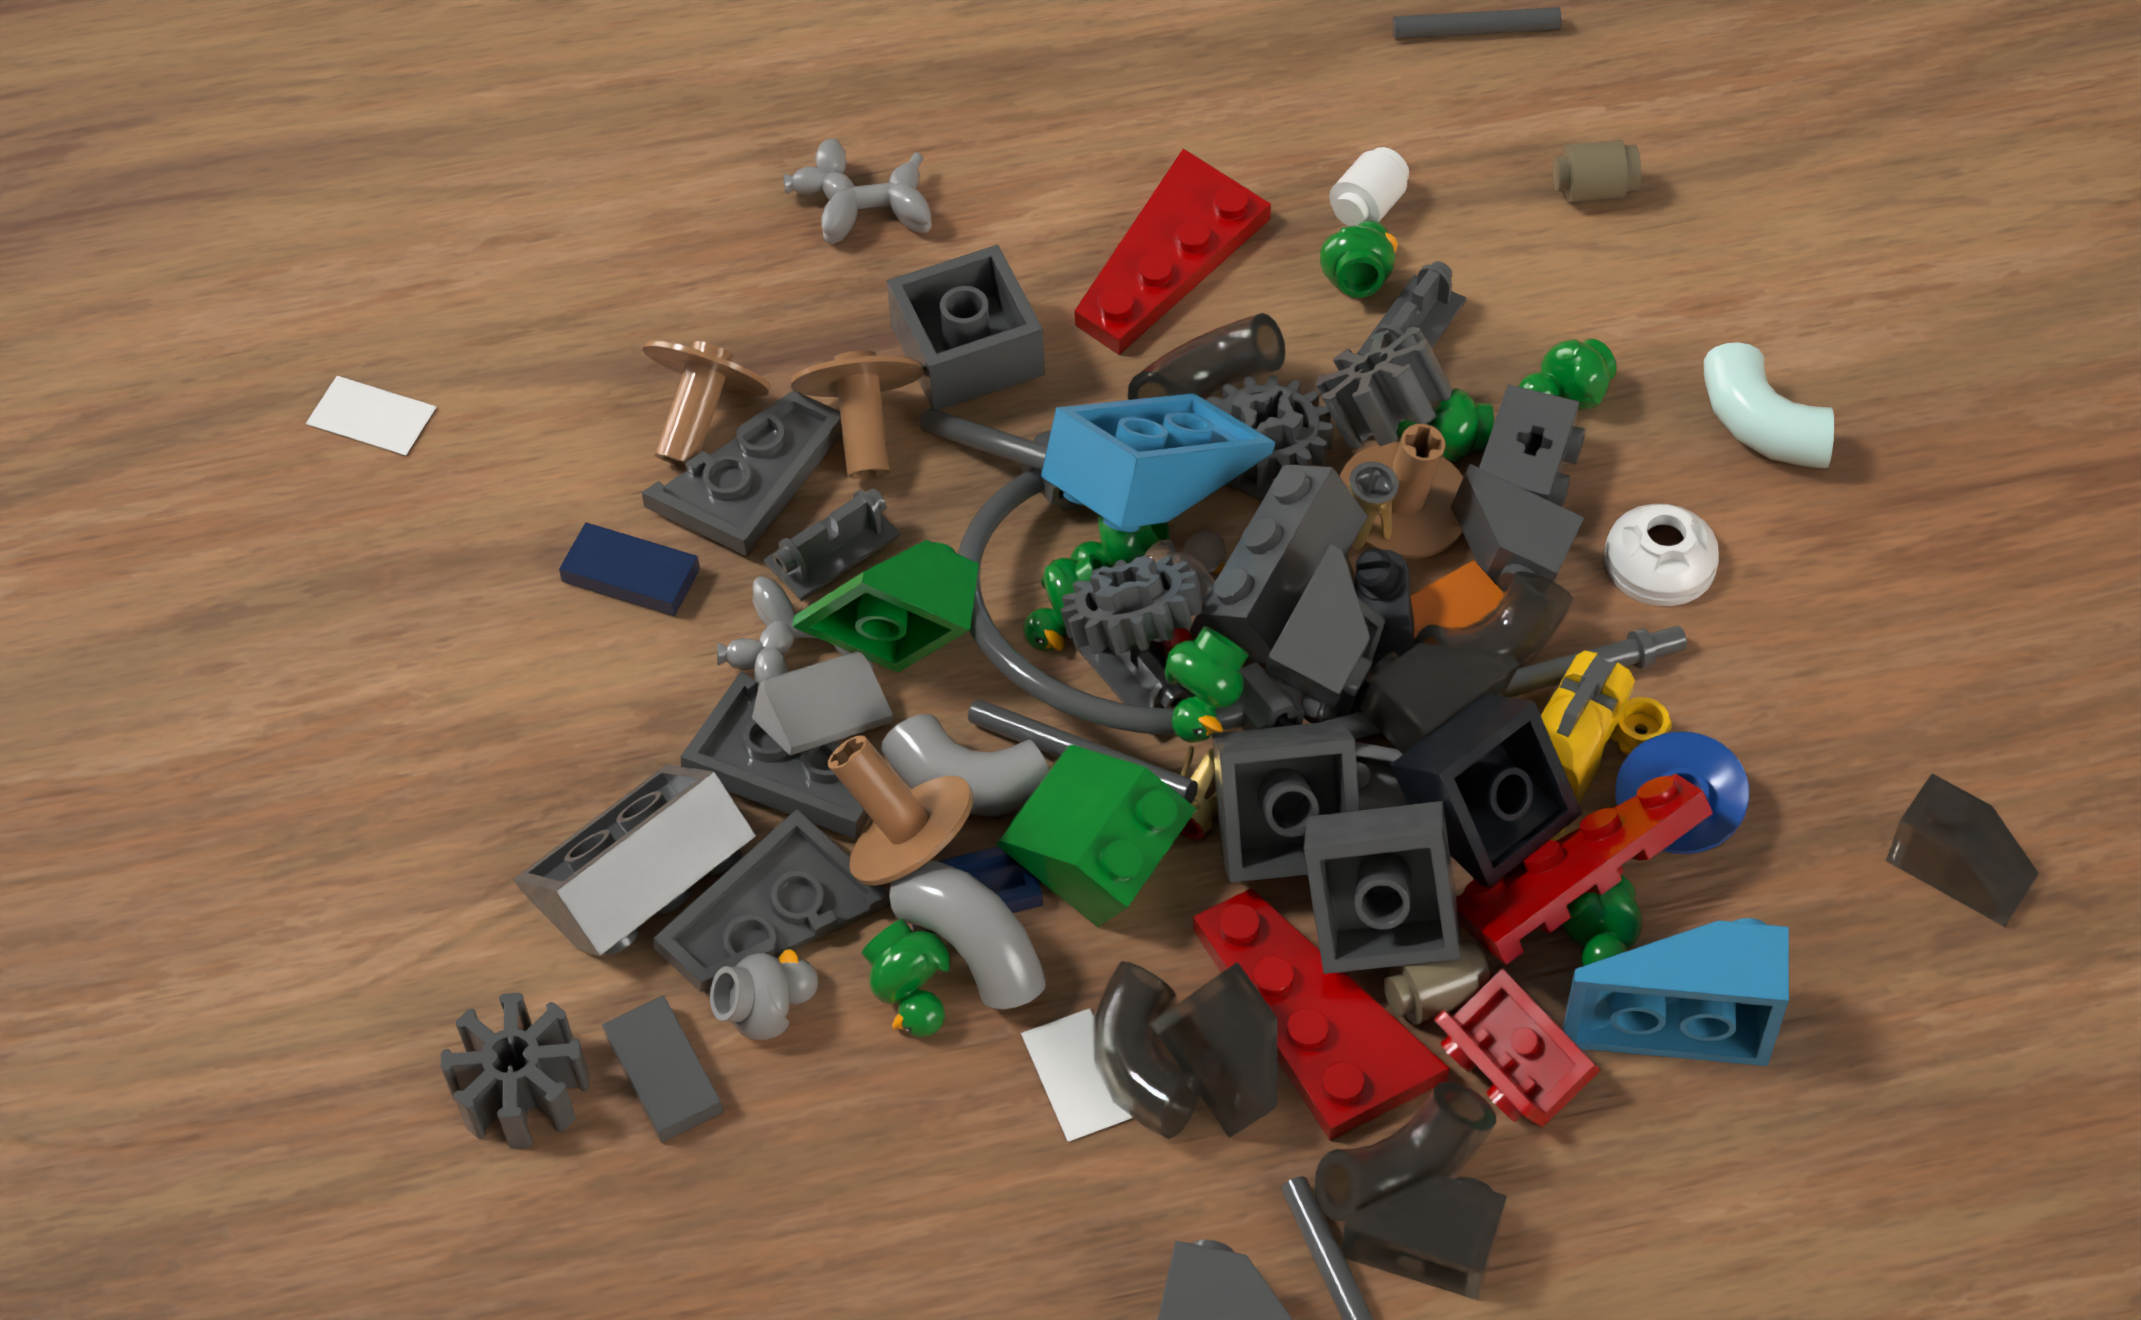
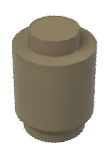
[1553,140,1641,202]
[1384,939,1491,1025]

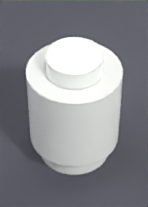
[1329,147,1409,226]

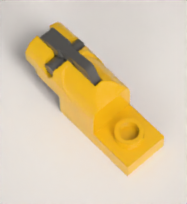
[1541,650,1635,841]

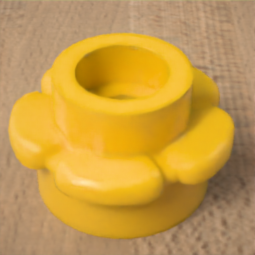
[1610,697,1672,755]

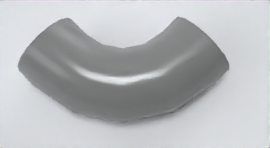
[881,714,1049,817]
[889,860,1046,1009]

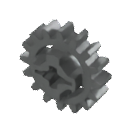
[1207,375,1333,489]
[1061,555,1203,655]

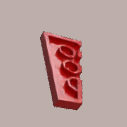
[1074,148,1271,355]
[1456,773,1713,965]
[1193,888,1450,1141]

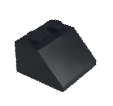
[1390,693,1582,887]

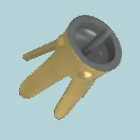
[1348,462,1399,550]

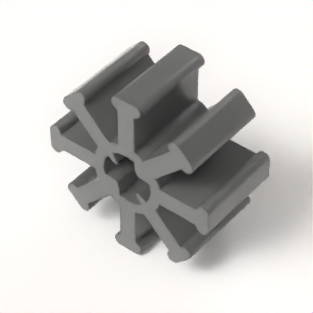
[1315,327,1453,449]
[441,993,590,1148]

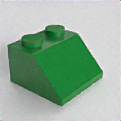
[792,539,979,672]
[996,744,1197,928]

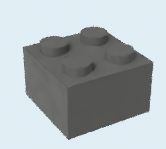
[886,244,1045,411]
[1212,721,1360,883]
[1304,801,1460,974]

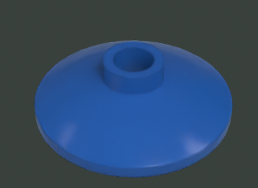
[1615,732,1749,854]

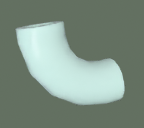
[1704,342,1834,468]

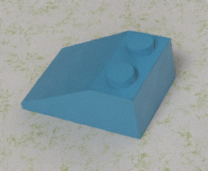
[1041,393,1275,532]
[1563,918,1789,1066]

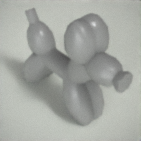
[783,138,932,245]
[717,576,874,688]

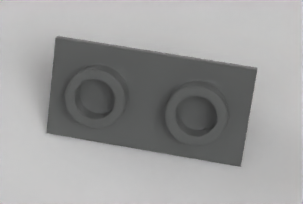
[1357,261,1466,356]
[764,488,900,601]
[1077,642,1195,735]

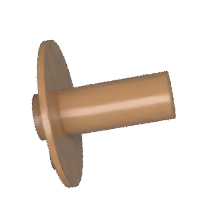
[642,340,771,468]
[790,350,924,479]
[1340,424,1463,558]
[828,735,974,886]

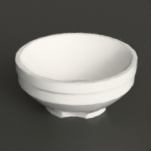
[1603,504,1719,606]

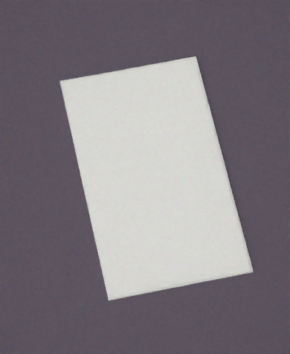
[305,376,437,456]
[1021,1008,1138,1142]

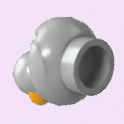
[710,949,818,1040]

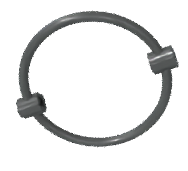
[958,431,1355,735]

